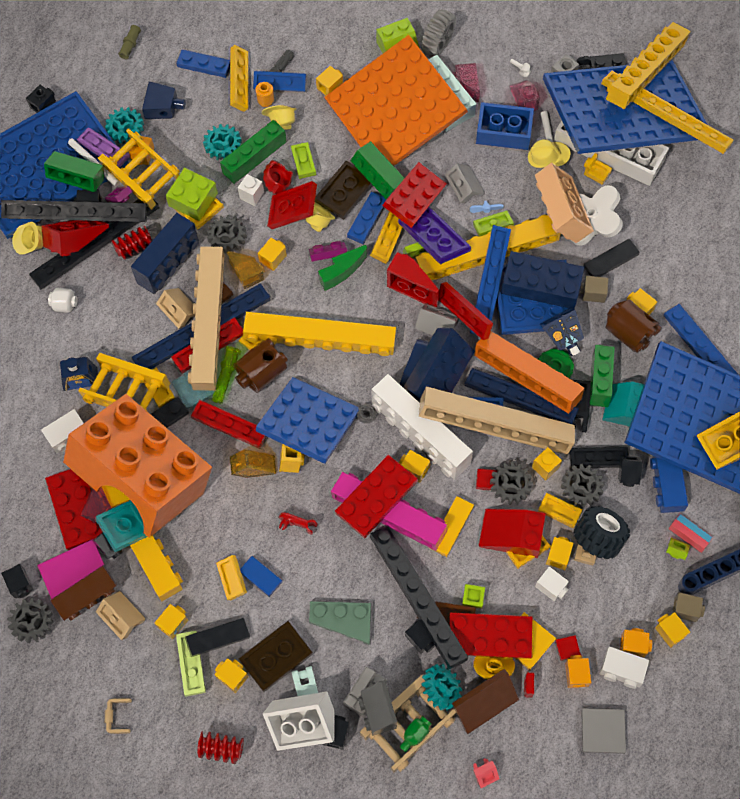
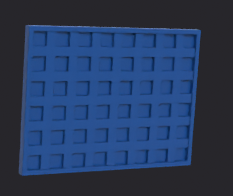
[543,60,708,154]
[624,341,740,494]

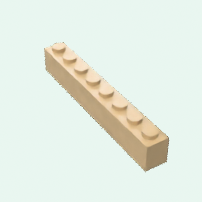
[188,247,225,391]
[419,387,575,454]

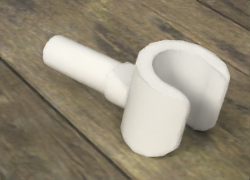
[510,59,531,77]

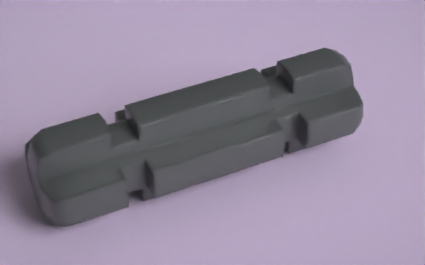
[269,49,294,72]

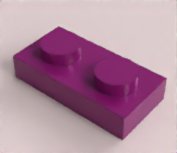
[104,186,133,203]
[309,241,347,262]

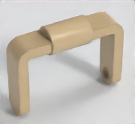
[104,698,132,734]

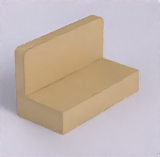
[156,288,195,329]
[96,591,145,640]

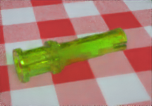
[211,346,242,404]

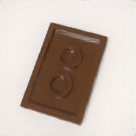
[452,669,519,734]

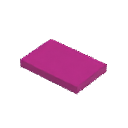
[37,539,105,599]

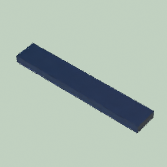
[465,368,579,425]

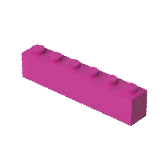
[331,472,447,551]

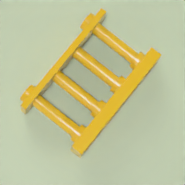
[98,129,180,210]
[78,353,170,411]

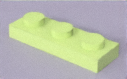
[176,631,206,697]

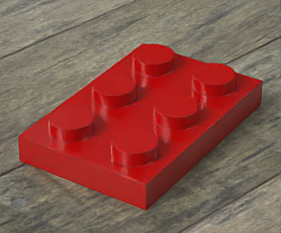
[267,181,317,229]

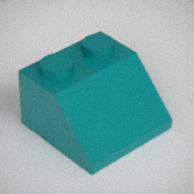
[602,381,644,427]

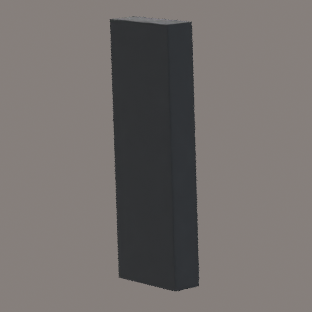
[583,239,640,277]
[569,447,629,468]
[185,618,250,657]

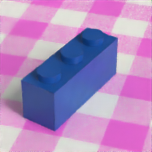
[650,456,688,513]

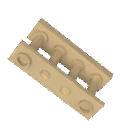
[360,675,456,773]

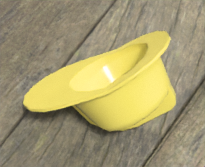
[262,105,297,130]
[528,139,571,168]
[306,202,335,232]
[12,222,43,255]

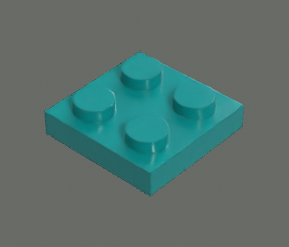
[95,500,148,552]

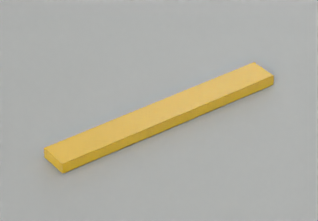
[601,71,734,154]

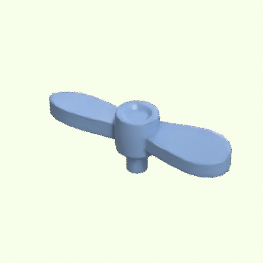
[469,201,504,213]

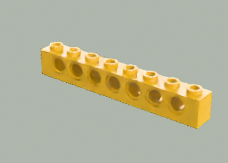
[606,22,691,109]

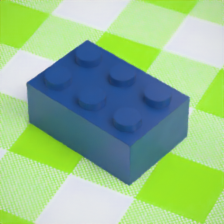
[476,102,534,150]

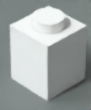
[238,174,264,206]
[535,567,569,602]

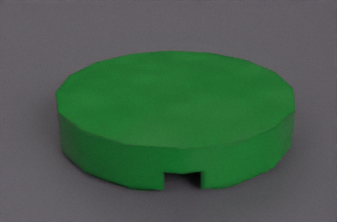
[538,349,574,379]

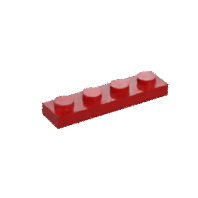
[438,282,493,340]
[171,317,243,374]
[191,400,266,449]

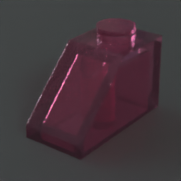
[452,63,480,102]
[510,80,540,111]

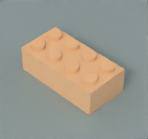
[535,162,594,243]

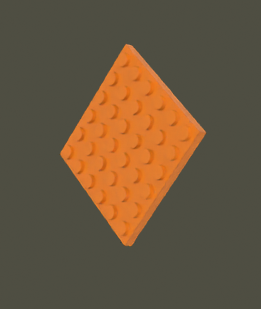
[324,35,468,166]

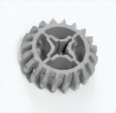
[421,9,456,56]

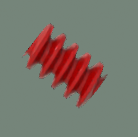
[111,225,152,260]
[197,731,244,765]

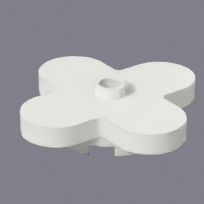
[571,185,623,246]

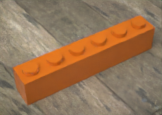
[474,332,584,414]

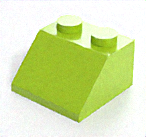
[376,18,420,53]

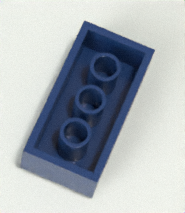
[131,212,199,294]
[501,251,584,309]
[403,328,475,403]

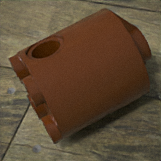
[605,299,662,353]
[233,338,288,393]

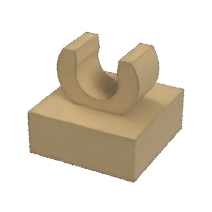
[574,544,596,566]

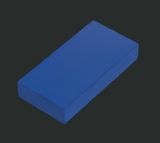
[240,556,282,597]

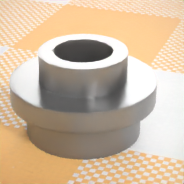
[357,404,376,423]

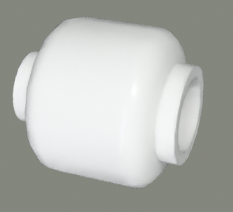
[48,288,78,313]

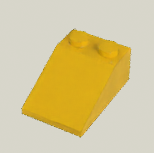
[696,412,740,470]

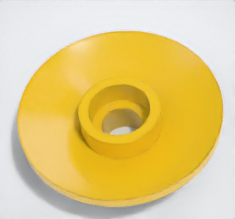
[473,656,515,679]

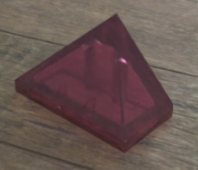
[80,487,112,524]

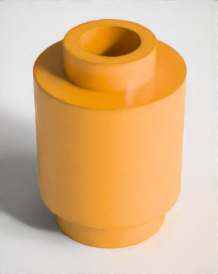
[255,82,274,107]

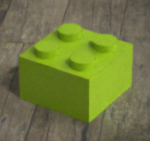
[166,168,218,221]

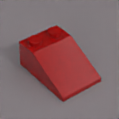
[41,220,109,256]
[387,252,439,307]
[479,509,546,558]

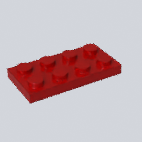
[382,162,447,228]
[335,455,418,539]
[45,469,102,550]
[449,613,533,659]

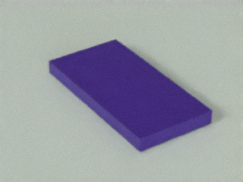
[398,207,471,264]

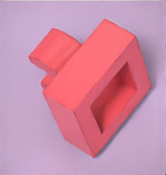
[473,758,500,788]

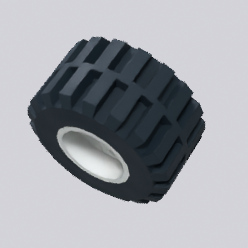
[574,506,630,559]

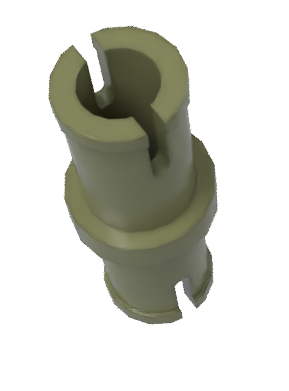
[118,25,141,60]

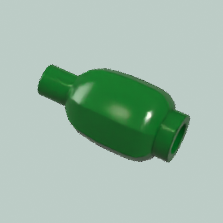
[399,715,432,752]

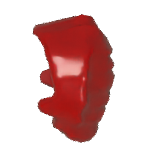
[263,160,293,195]

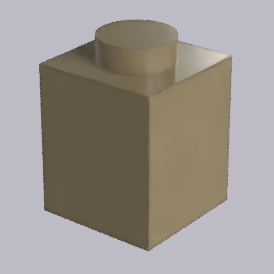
[580,276,608,303]
[672,593,705,622]

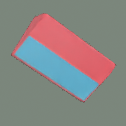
[669,513,713,553]

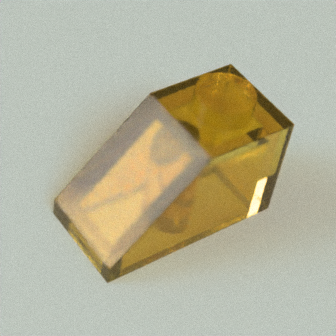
[227,251,265,289]
[230,449,276,478]

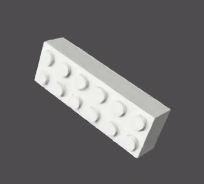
[554,121,669,186]
[371,374,473,480]

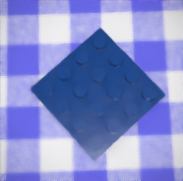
[497,259,569,335]
[256,377,359,464]

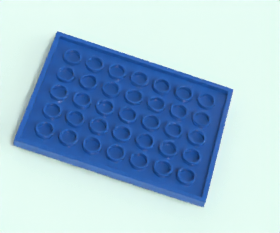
[0,91,129,239]

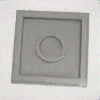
[581,708,626,754]

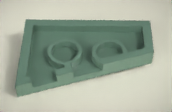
[309,601,371,645]

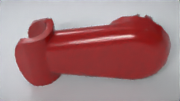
[278,512,318,535]

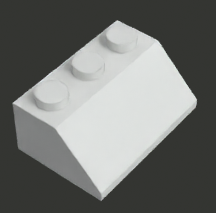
[263,691,334,751]

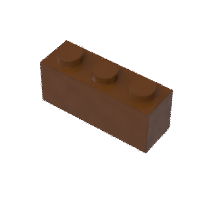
[50,565,117,621]

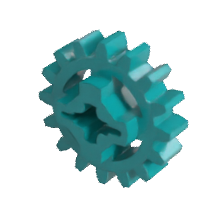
[105,107,144,144]
[203,124,242,160]
[421,664,463,711]

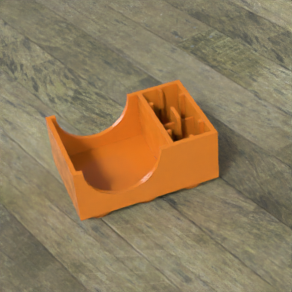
[63,394,212,538]

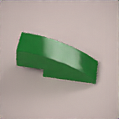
[318,245,367,291]

